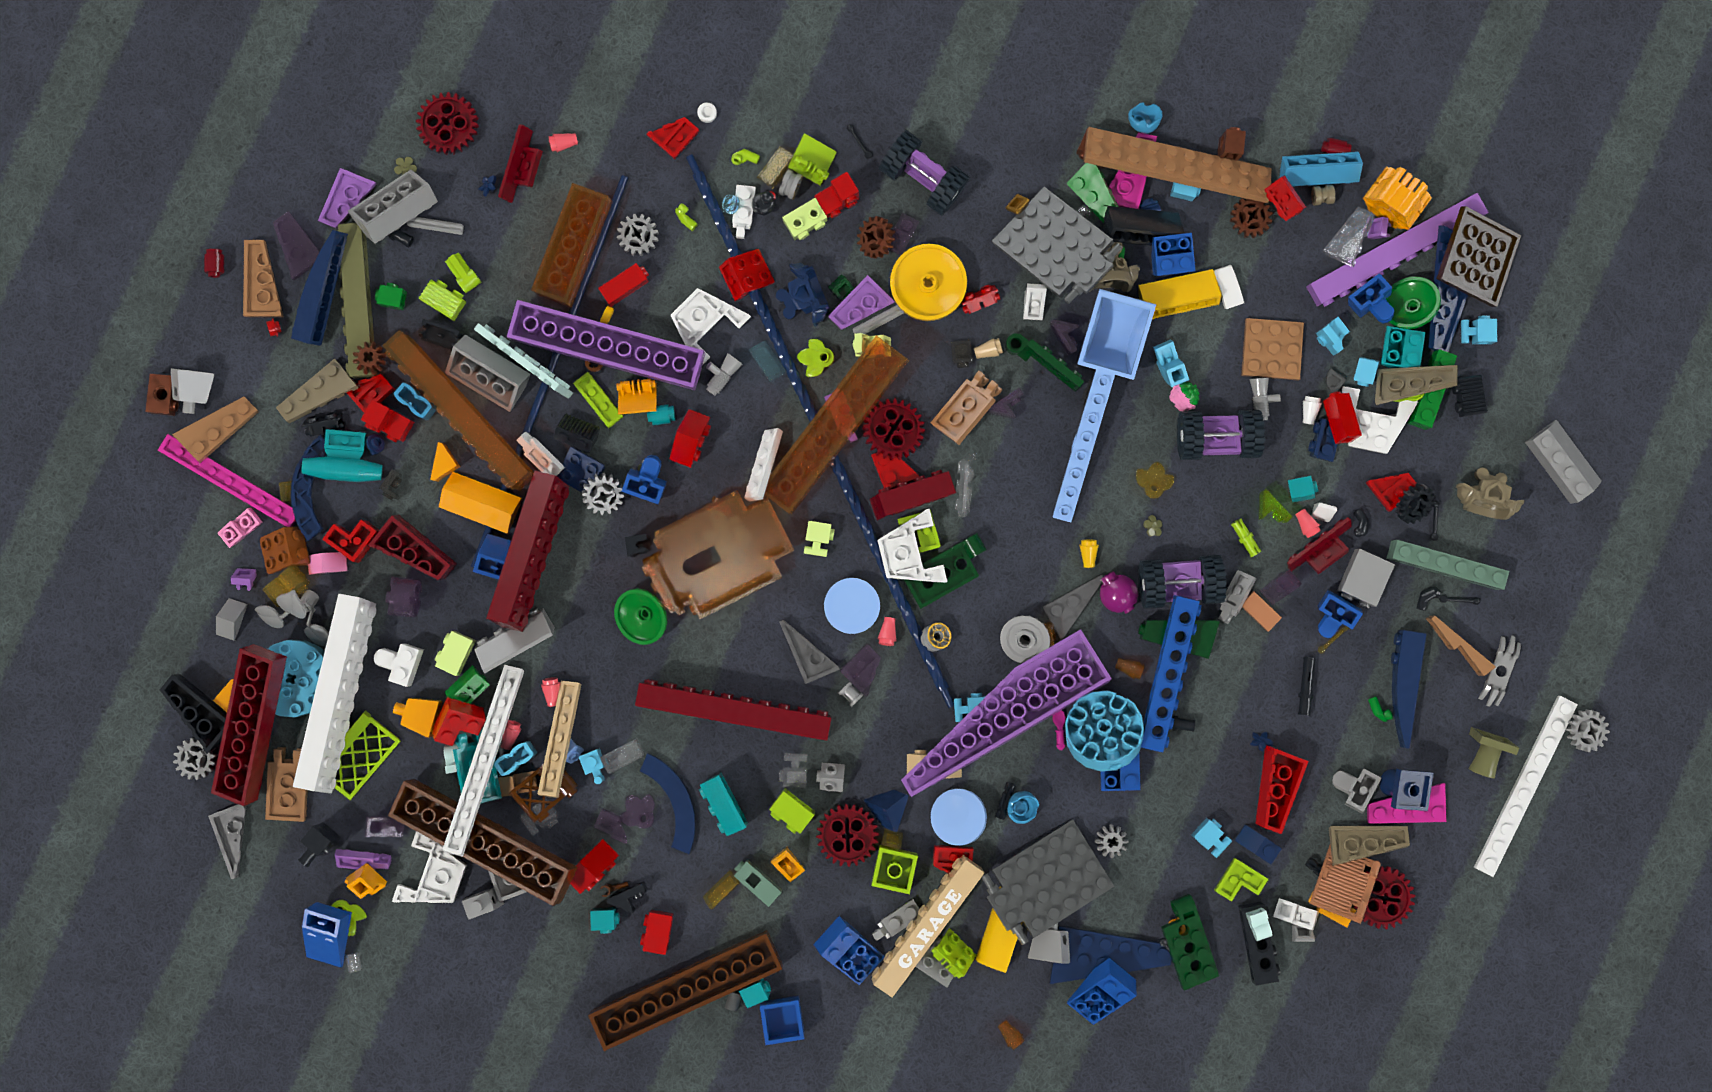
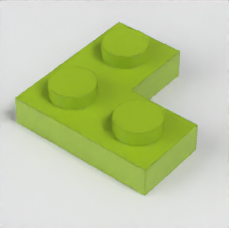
[1214,858,1268,902]

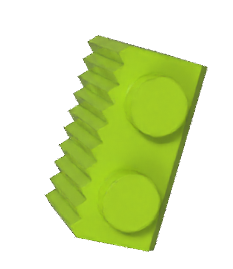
[419,280,466,321]

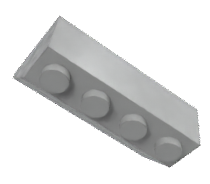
[348,170,438,243]
[445,335,530,412]
[1525,420,1602,504]
[474,608,555,673]

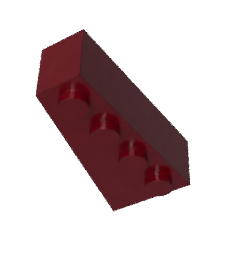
[869,470,956,521]
[368,515,457,580]

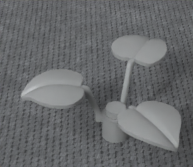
[255,590,329,647]

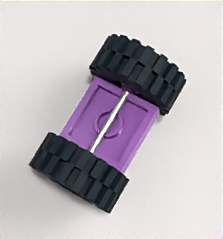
[879,130,970,216]
[1177,410,1265,460]
[1138,555,1227,609]

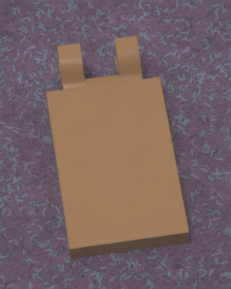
[931,371,1002,445]
[265,747,308,822]

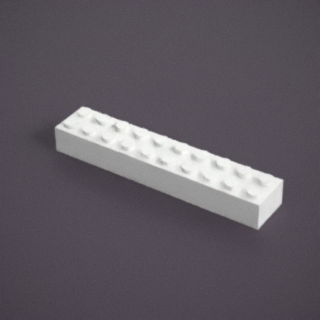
[293,594,376,794]

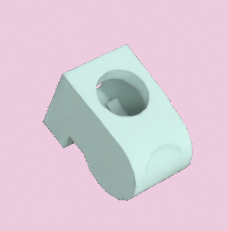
[444,744,458,774]
[1246,908,1272,941]

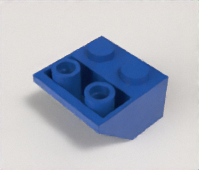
[1151,233,1195,276]
[473,534,511,580]
[1100,753,1140,791]

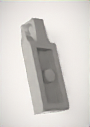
[1218,570,1256,624]
[872,899,920,941]

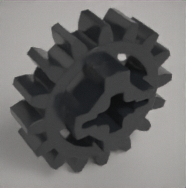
[1395,483,1435,524]

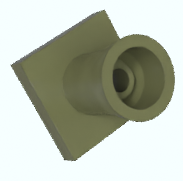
[1468,727,1519,778]

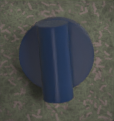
[1139,198,1161,211]
[365,434,385,456]

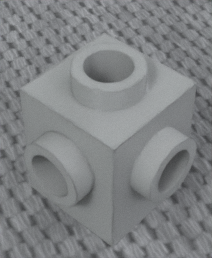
[816,763,845,792]

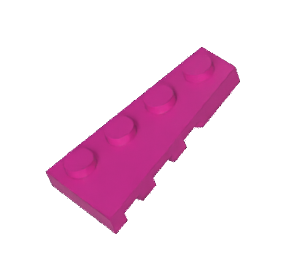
[1109,132,1157,209]
[1367,783,1446,823]

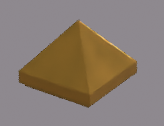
[1006,194,1029,214]

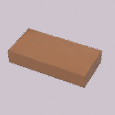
[1242,591,1282,632]

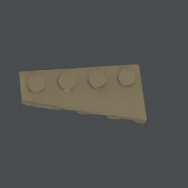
[276,359,359,423]
[1375,365,1458,405]
[1329,826,1410,866]

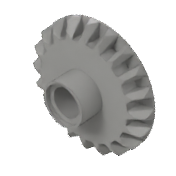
[1000,615,1050,663]

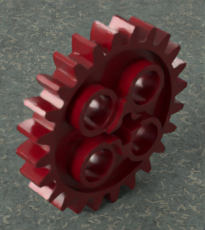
[416,92,479,155]
[862,398,925,460]
[816,803,879,867]
[1352,866,1416,929]

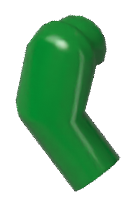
[1368,697,1393,722]

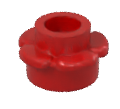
[266,318,281,337]

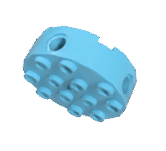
[268,640,325,717]
[1065,691,1144,771]

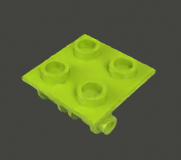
[788,133,837,186]
[931,928,977,978]

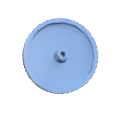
[824,578,880,634]
[931,789,987,845]

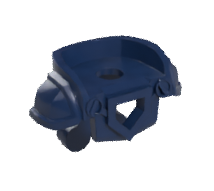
[776,263,830,327]

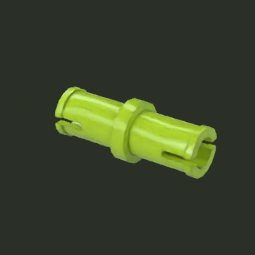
[1231,518,1261,557]

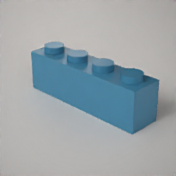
[1280,152,1363,187]

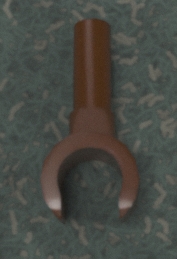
[600,882,628,897]

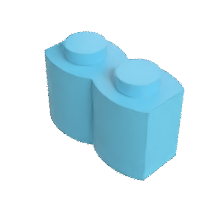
[494,741,537,776]

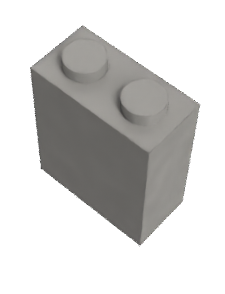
[1337,549,1395,609]

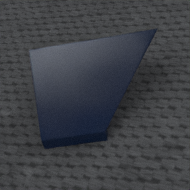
[864,790,909,832]

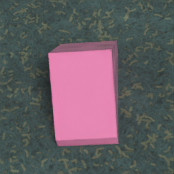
[308,552,348,575]

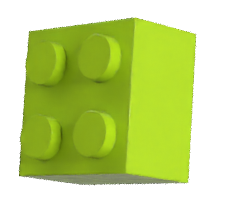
[769,788,815,833]
[871,845,918,894]

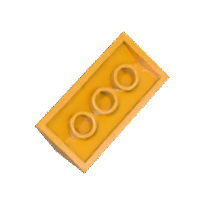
[439,472,523,534]

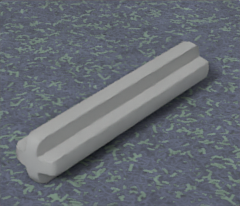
[407,217,464,235]
[853,305,904,335]

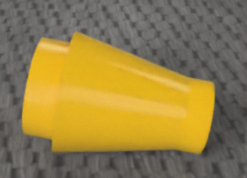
[1079,539,1099,568]

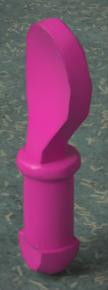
[1052,710,1065,750]

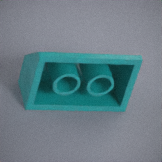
[699,772,748,836]

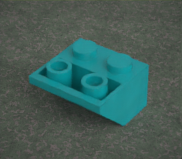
[1381,326,1425,368]

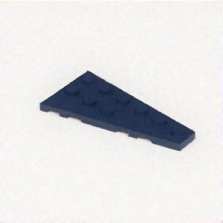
[1049,926,1172,984]

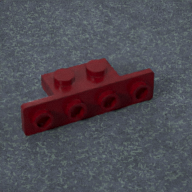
[498,124,543,203]
[1287,517,1352,574]

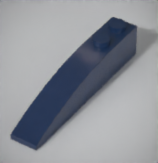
[291,230,348,346]
[1391,630,1426,749]

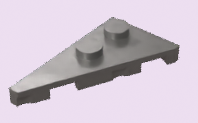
[779,620,840,684]

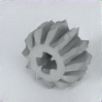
[1095,824,1129,858]

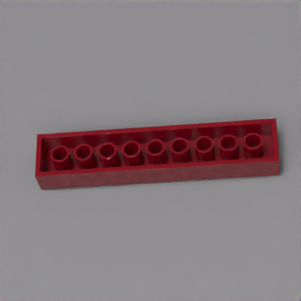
[635,679,832,741]

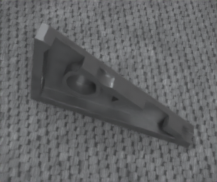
[1043,575,1103,639]
[208,804,247,879]

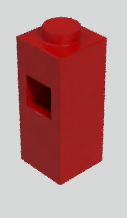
[598,263,649,307]
[1323,391,1362,444]

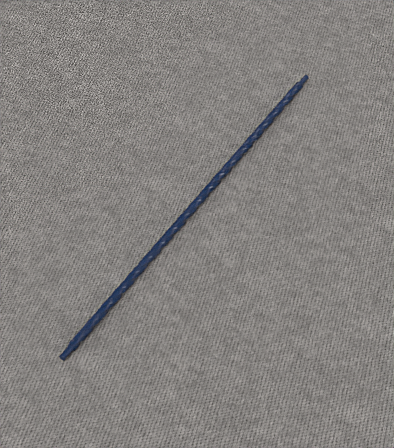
[686,154,954,708]

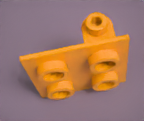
[617,378,657,415]

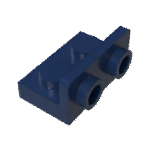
[1308,418,1337,462]

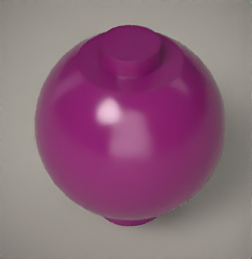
[1100,571,1138,614]

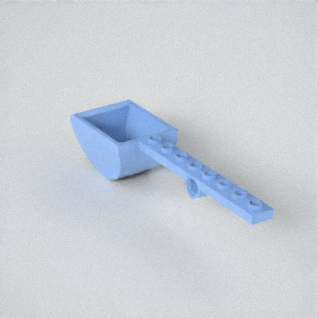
[1052,289,1156,522]

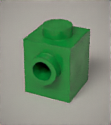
[375,283,407,310]

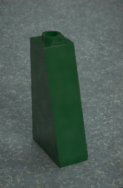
[1138,620,1219,659]

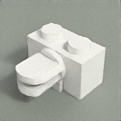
[374,644,424,687]

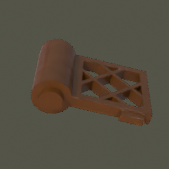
[509,764,578,823]

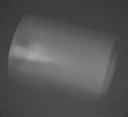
[345,952,362,973]

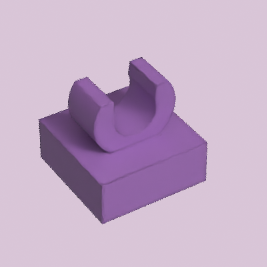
[1367,217,1391,239]
[231,568,257,591]

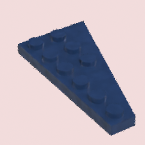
[1428,225,1468,352]

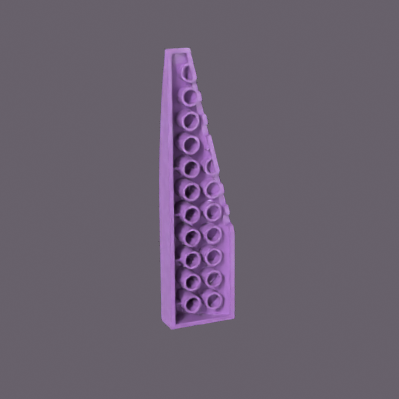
[901,629,1111,797]

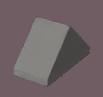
[216,598,248,641]

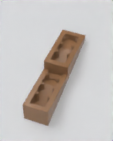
[1426,616,1496,676]

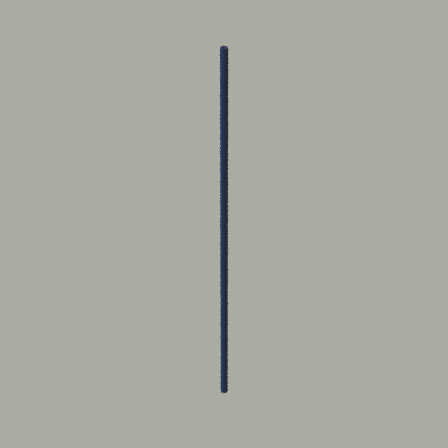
[471,175,629,568]

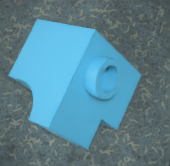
[1316,317,1350,356]

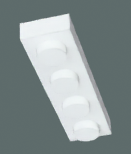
[744,428,783,502]

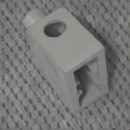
[171,368,214,414]
[462,887,504,920]
[1028,923,1070,964]

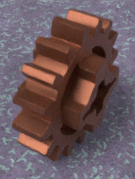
[1230,198,1273,238]
[857,216,895,259]

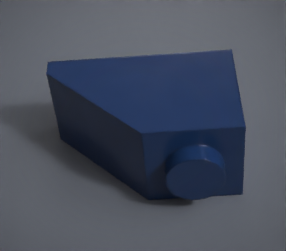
[1234,825,1282,865]

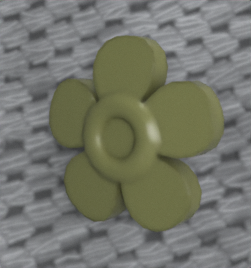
[394,157,417,175]
[1143,515,1162,537]

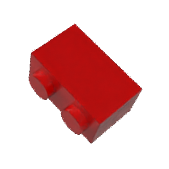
[640,910,674,955]

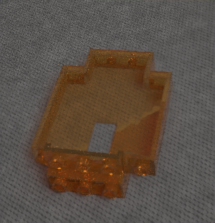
[641,490,794,619]

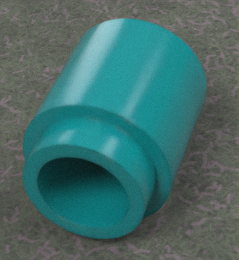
[647,404,676,426]

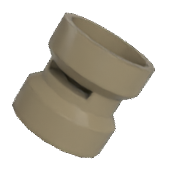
[1311,185,1335,206]

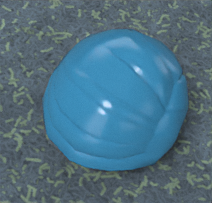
[1128,102,1163,134]
[1007,791,1039,824]

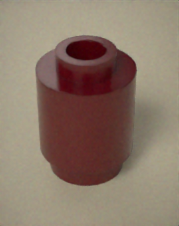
[1321,138,1352,154]
[204,249,224,278]

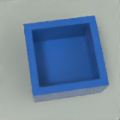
[760,996,805,1045]

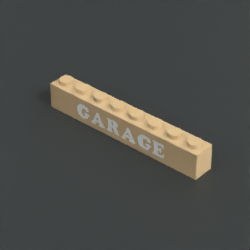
[872,855,984,998]

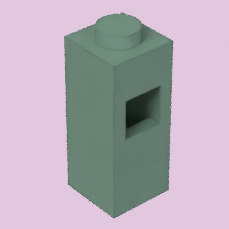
[734,859,782,907]

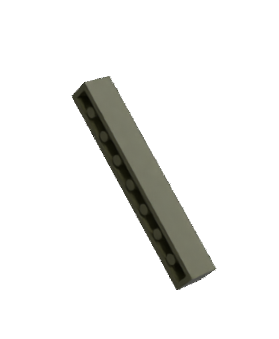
[336,223,377,379]

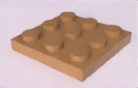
[1241,318,1304,380]

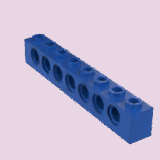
[1141,595,1201,752]

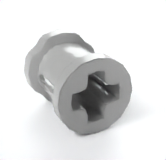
[838,682,863,707]

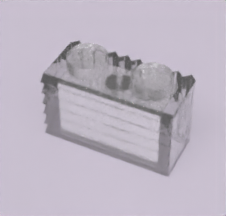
[600,739,645,774]

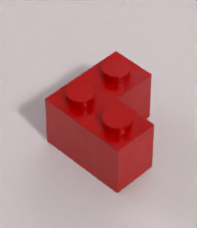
[814,172,859,219]
[361,399,415,443]
[669,409,711,468]
[322,520,380,563]
[432,697,486,746]
[570,839,619,894]

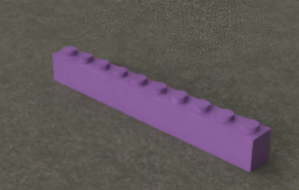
[1306,193,1489,307]

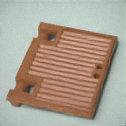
[1309,846,1381,924]

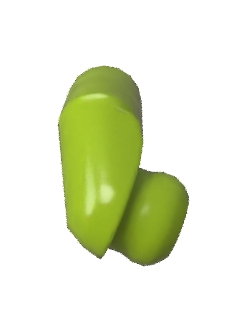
[731,149,760,165]
[675,203,698,231]

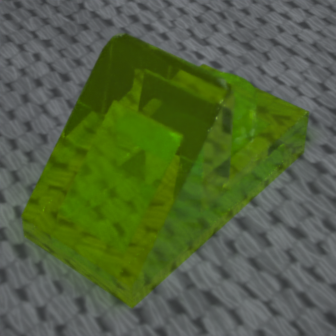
[1259,489,1292,523]

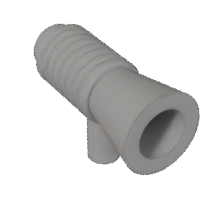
[706,353,743,396]
[1249,378,1281,420]

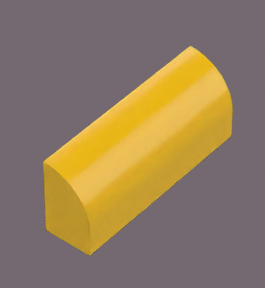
[1138,269,1221,319]
[975,886,1023,973]

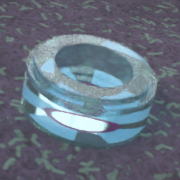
[722,194,740,214]

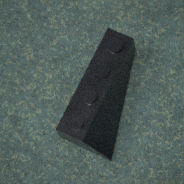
[160,674,227,754]

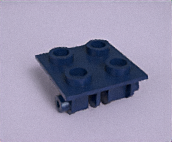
[557,446,605,493]

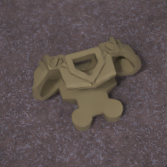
[1089,242,1140,292]
[1456,468,1524,520]

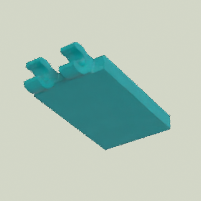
[453,729,502,804]

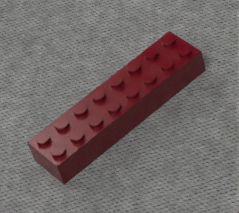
[486,471,570,632]
[211,644,287,806]

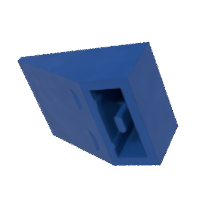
[302,902,352,968]
[813,916,885,985]
[1067,958,1137,1025]

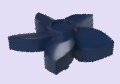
[478,175,496,197]
[1250,732,1274,752]

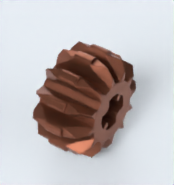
[353,342,386,375]

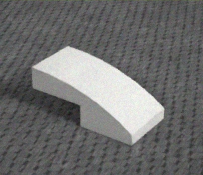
[1214,265,1244,309]
[1273,898,1319,931]

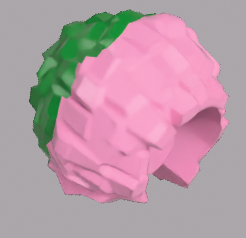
[1169,382,1200,411]

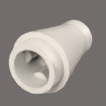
[1303,396,1322,425]

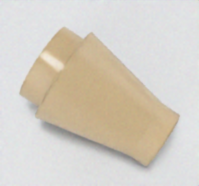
[974,338,1003,359]

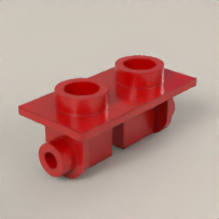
[961,285,1000,314]

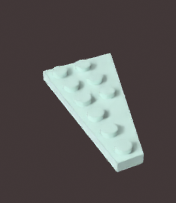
[474,323,573,399]

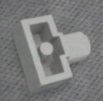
[1332,769,1381,814]

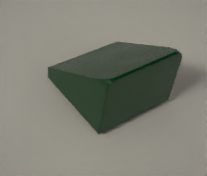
[828,275,855,302]

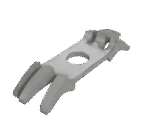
[1478,636,1521,707]

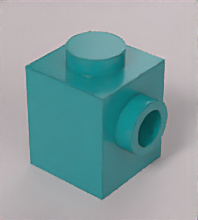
[1288,476,1318,503]
[590,907,620,934]
[739,978,771,1008]

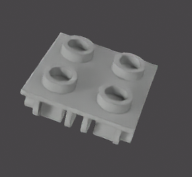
[915,937,954,988]

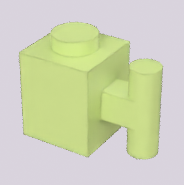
[804,521,835,557]

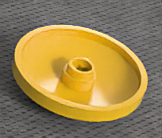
[890,244,967,321]

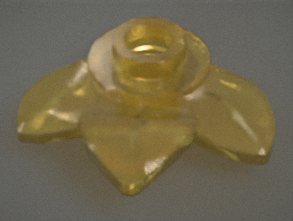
[1136,462,1174,499]

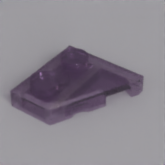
[840,643,881,697]

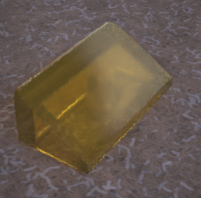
[757,147,794,189]
[703,870,739,909]

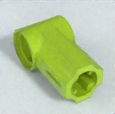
[445,253,482,293]

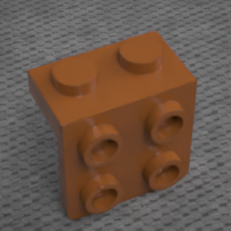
[260,527,310,574]

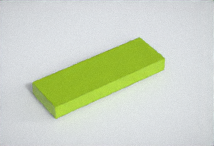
[573,372,624,428]

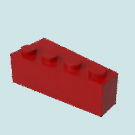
[1255,745,1309,834]

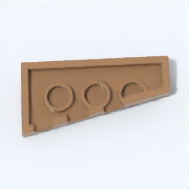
[243,240,284,317]
[172,397,259,463]

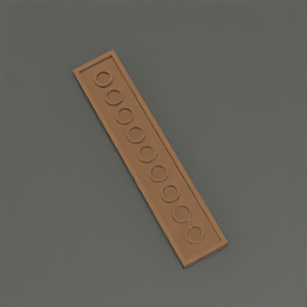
[1084,127,1272,203]

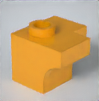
[344,863,387,899]

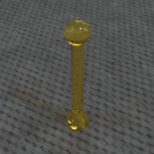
[1318,626,1349,654]

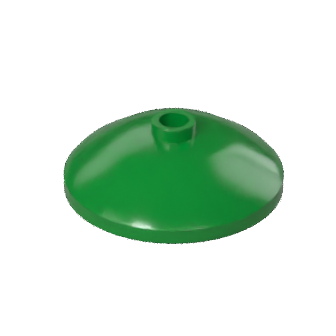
[1386,277,1441,329]
[614,588,667,645]

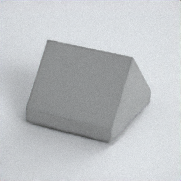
[1292,925,1315,942]

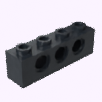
[1238,902,1281,986]

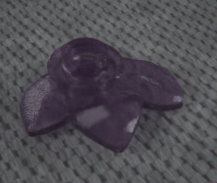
[619,794,655,829]

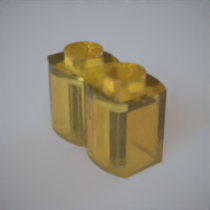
[262,566,310,607]

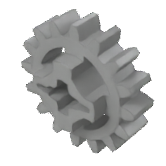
[617,214,659,256]
[582,473,624,515]
[1566,709,1610,752]
[173,738,218,780]

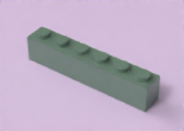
[1386,540,1509,590]

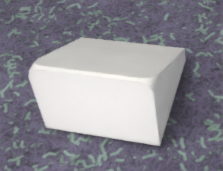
[1311,502,1337,522]

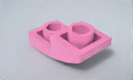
[218,508,263,548]

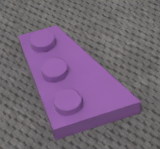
[318,168,377,229]
[828,275,895,330]

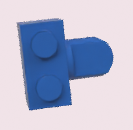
[1348,273,1394,323]
[622,455,667,504]
[1317,590,1363,638]

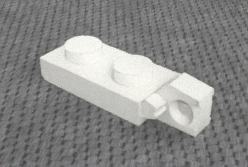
[732,185,756,239]
[516,432,565,476]

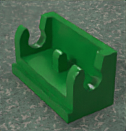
[445,665,490,704]

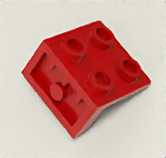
[1264,175,1306,221]
[719,249,775,301]

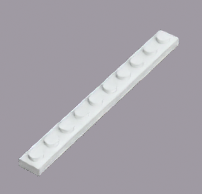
[442,665,524,856]
[1474,696,1578,877]

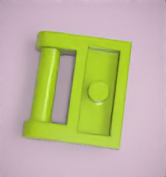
[897,510,941,553]

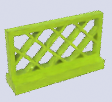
[335,710,401,800]

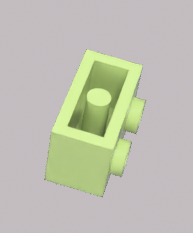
[782,198,827,240]
[435,631,476,676]

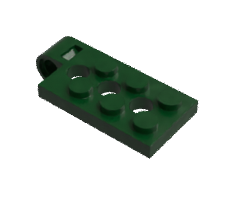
[1005,333,1084,392]
[904,533,987,609]
[1161,894,1219,991]

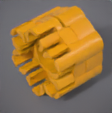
[1363,166,1432,230]

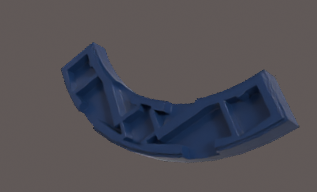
[291,435,327,542]
[640,753,695,854]

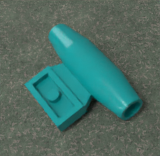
[302,429,383,482]

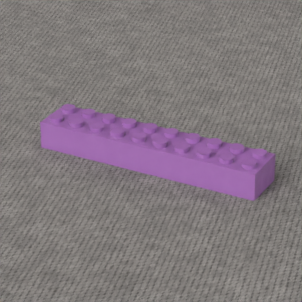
[507,300,705,390]

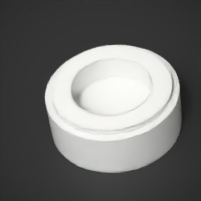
[697,103,717,123]

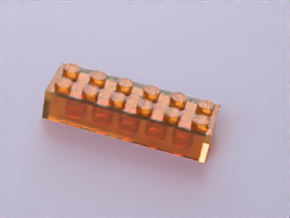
[531,183,613,308]

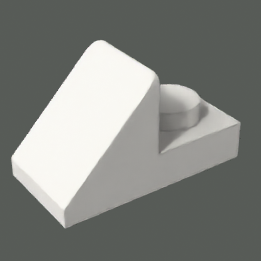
[1023,283,1047,320]

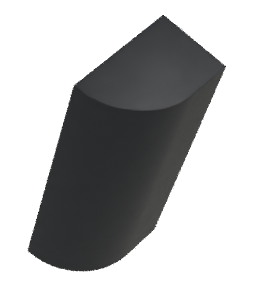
[1104,206,1185,246]

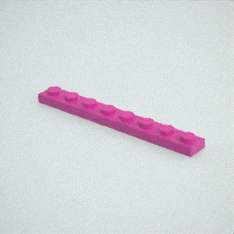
[158,434,296,527]

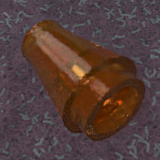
[1115,658,1145,680]
[997,1020,1025,1050]

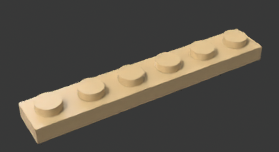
[538,681,582,798]

